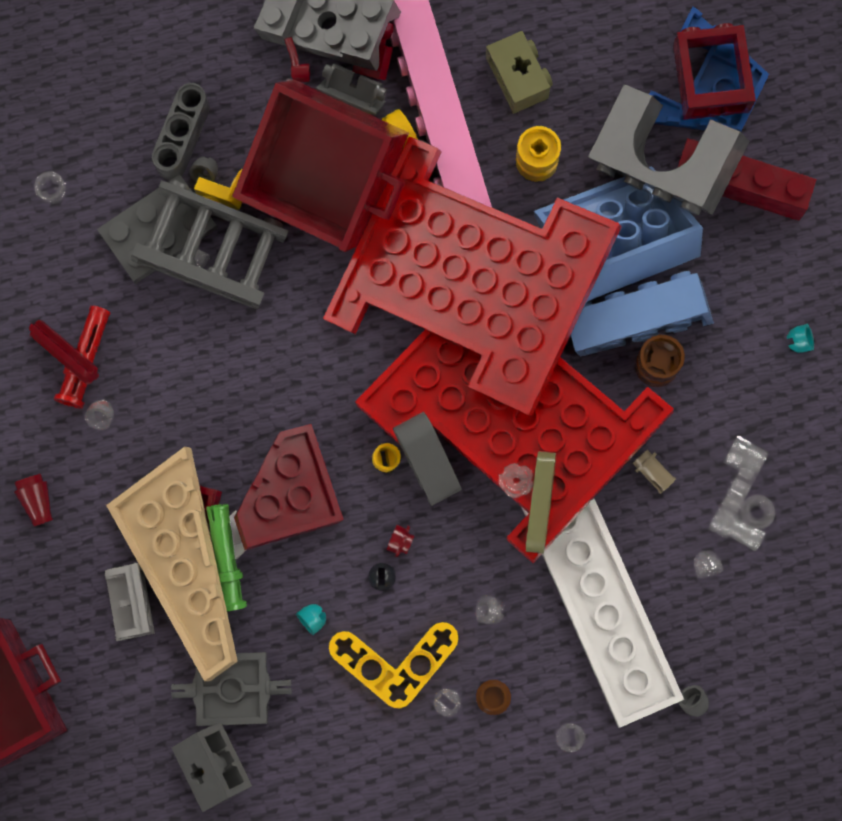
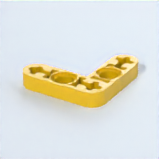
[329,622,458,709]

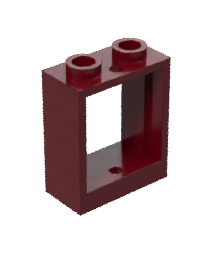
[673,23,756,120]

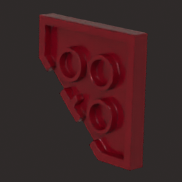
[234,424,344,550]

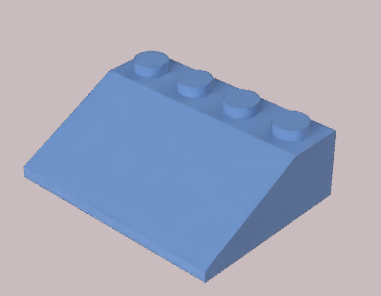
[534,166,703,302]

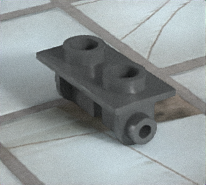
[316,64,387,116]

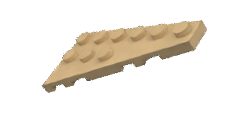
[106,447,238,681]

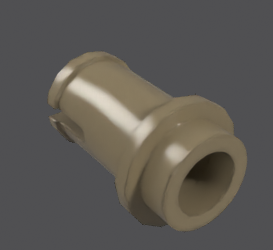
[633,449,676,494]

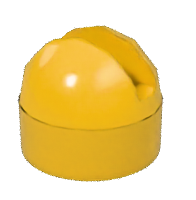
[372,443,401,472]

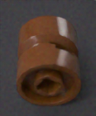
[635,335,685,387]

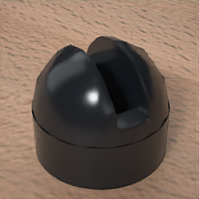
[368,563,396,591]

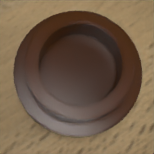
[476,680,511,715]

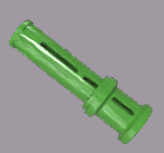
[206,504,247,611]

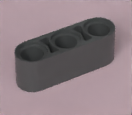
[152,83,210,180]
[393,412,462,506]

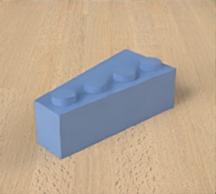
[571,271,714,357]

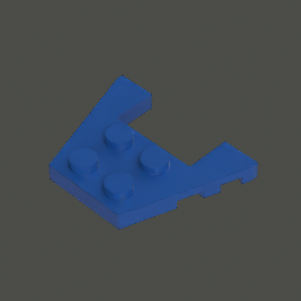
[649,7,769,132]

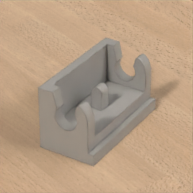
[105,563,155,641]

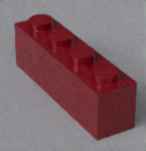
[677,138,817,221]

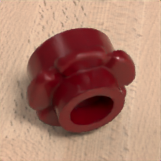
[386,524,414,557]

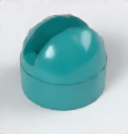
[787,324,814,353]
[296,604,327,635]

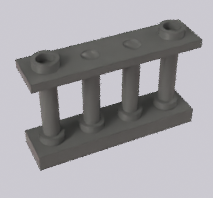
[131,180,288,310]

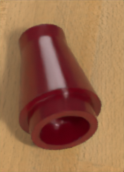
[14,474,53,527]

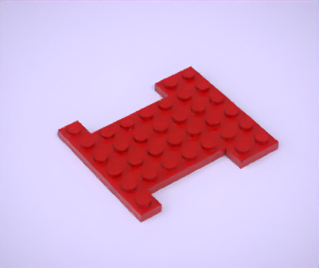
[323,136,622,416]
[355,329,674,563]

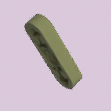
[526,451,556,554]

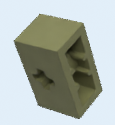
[486,31,553,114]

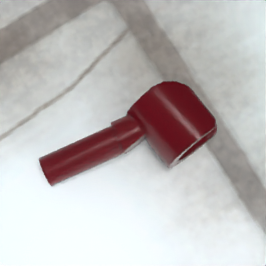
[284,36,310,82]

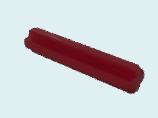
[29,320,99,384]

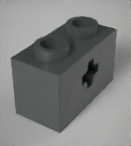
[172,722,252,812]

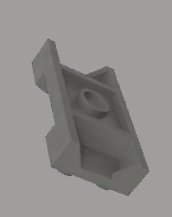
[254,0,401,71]

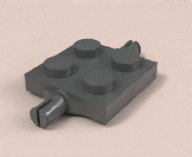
[171,652,292,726]

